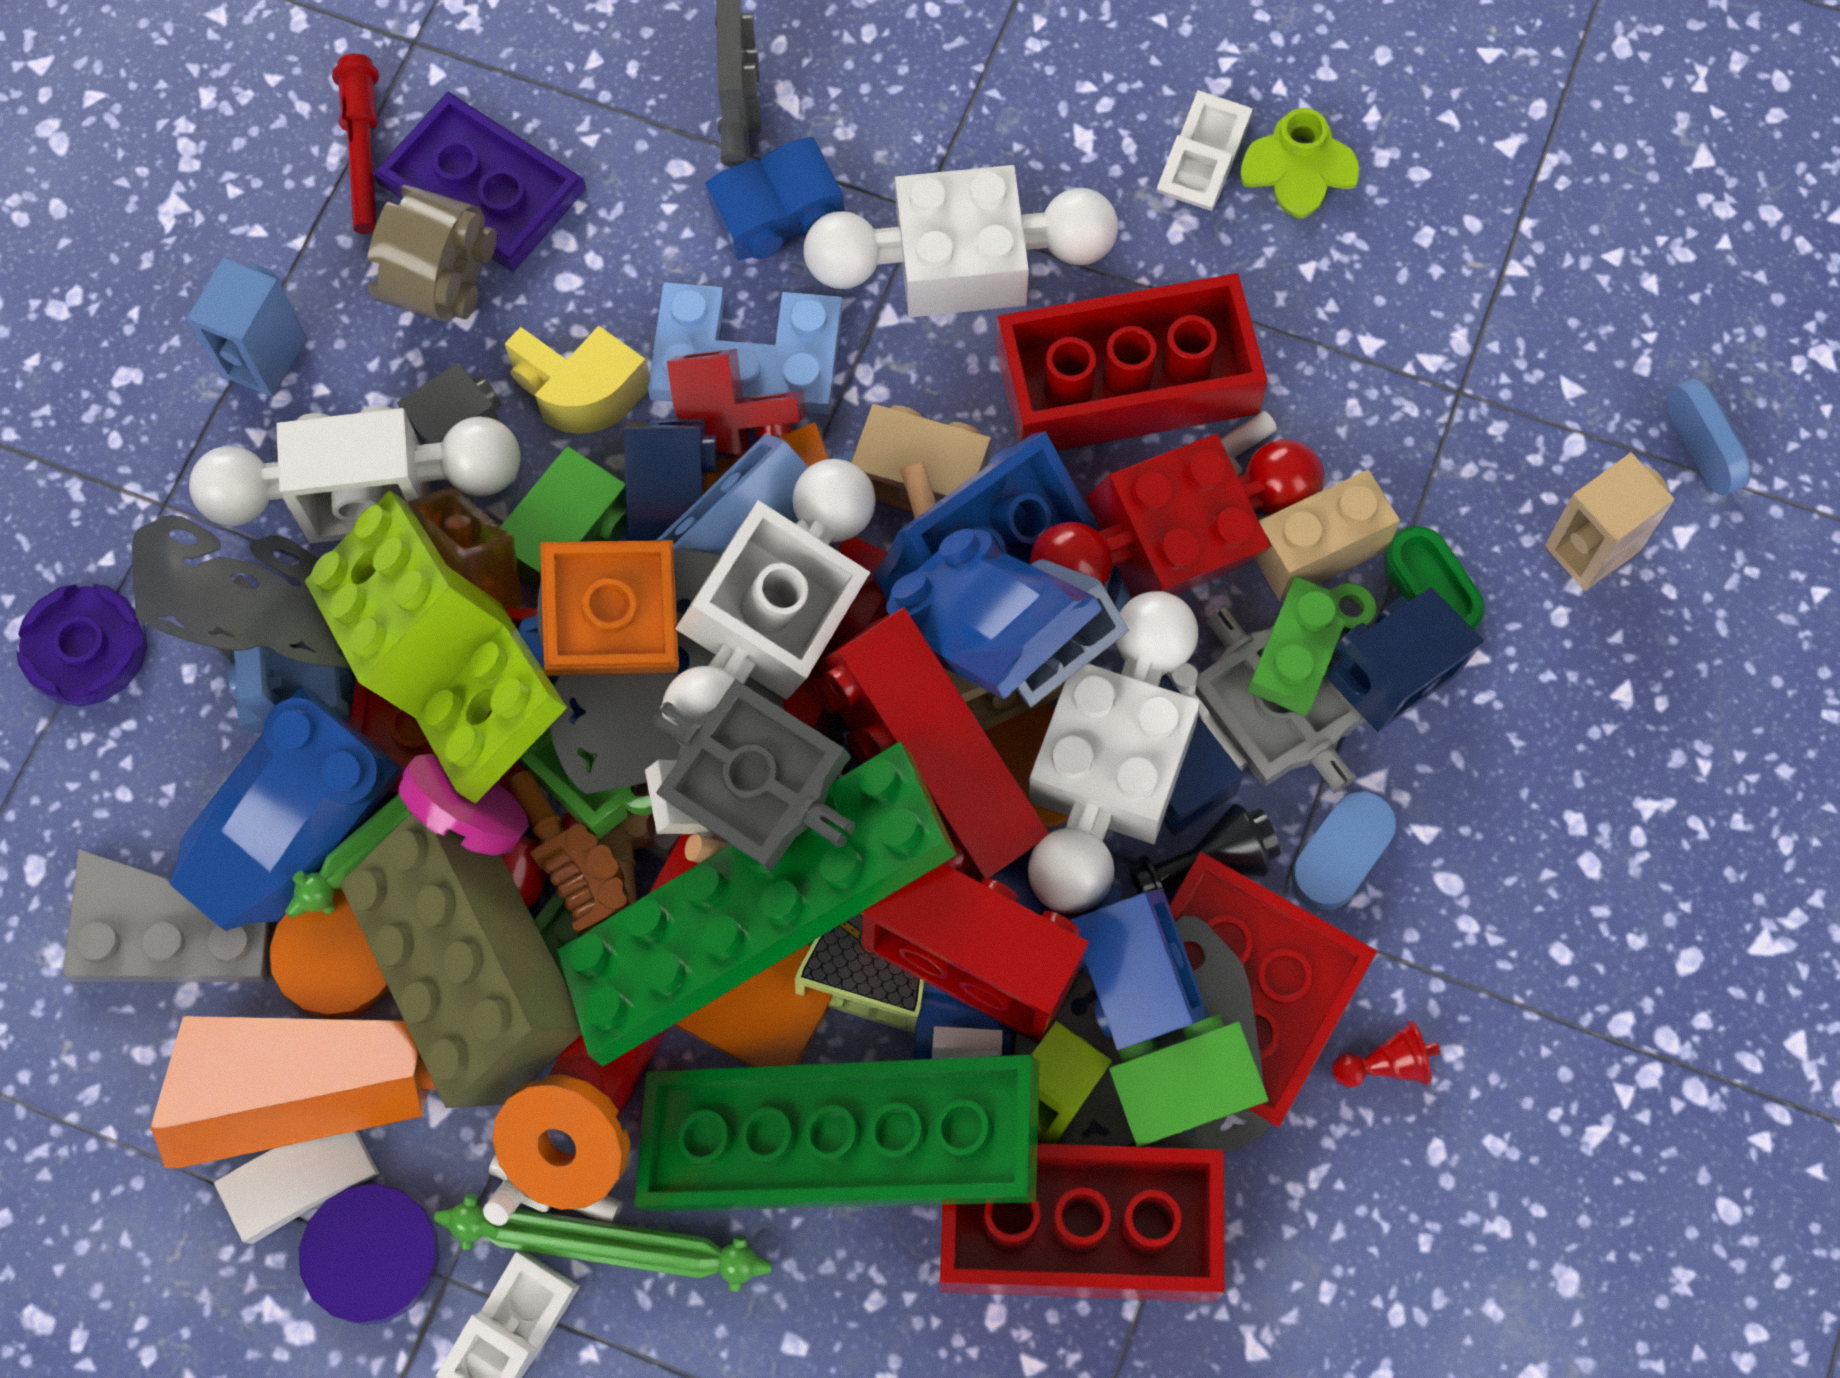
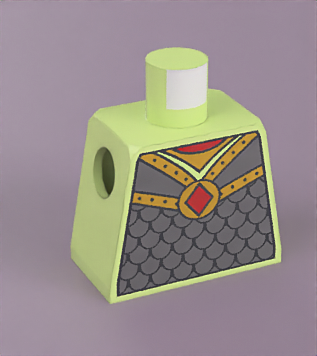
[795,911,924,1034]

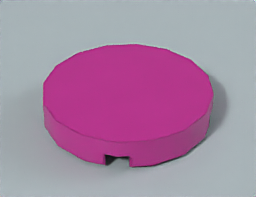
[398,754,529,855]

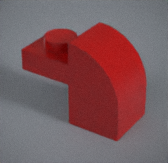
[667,349,806,454]

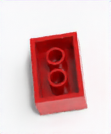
[862,858,1089,1044]

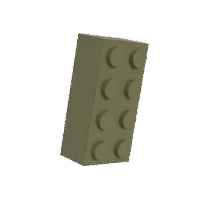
[340,814,582,1108]

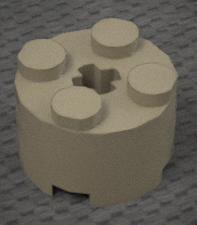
[368,185,497,322]

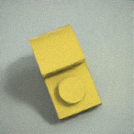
[505,326,650,434]

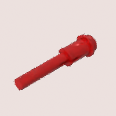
[332,54,379,234]

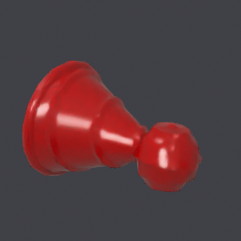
[1332,1021,1440,1089]

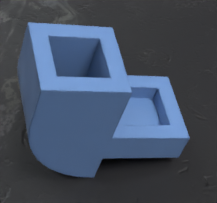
[228,646,356,734]

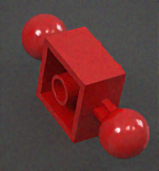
[1030,433,1325,599]

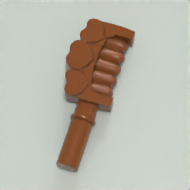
[508,771,631,937]

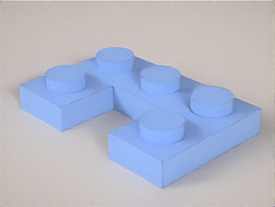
[648,282,843,415]

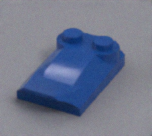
[873,431,1100,601]
[886,529,1102,699]
[169,687,405,931]

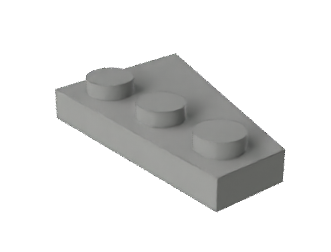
[63,849,273,982]

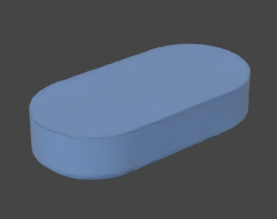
[1667,378,1751,496]
[1292,792,1396,910]

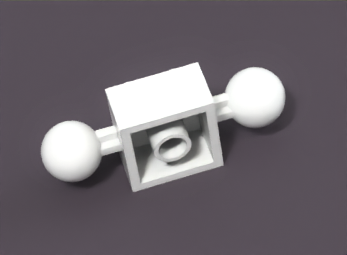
[804,165,1118,318]
[189,406,521,543]
[662,459,876,745]
[1028,591,1201,914]

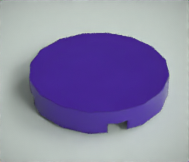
[16,584,148,707]
[299,1183,439,1325]

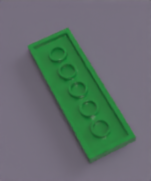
[557,741,957,1066]
[634,1055,1040,1212]

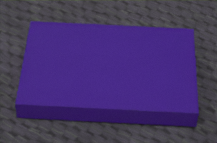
[374,91,586,272]

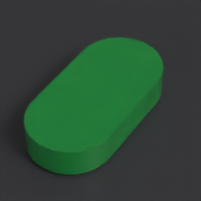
[1384,526,1484,631]

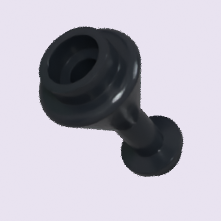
[1130,804,1280,895]

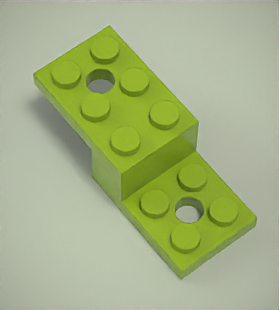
[305,489,567,804]

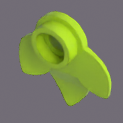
[1240,108,1359,219]

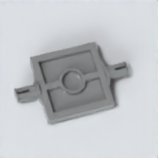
[1195,606,1366,793]

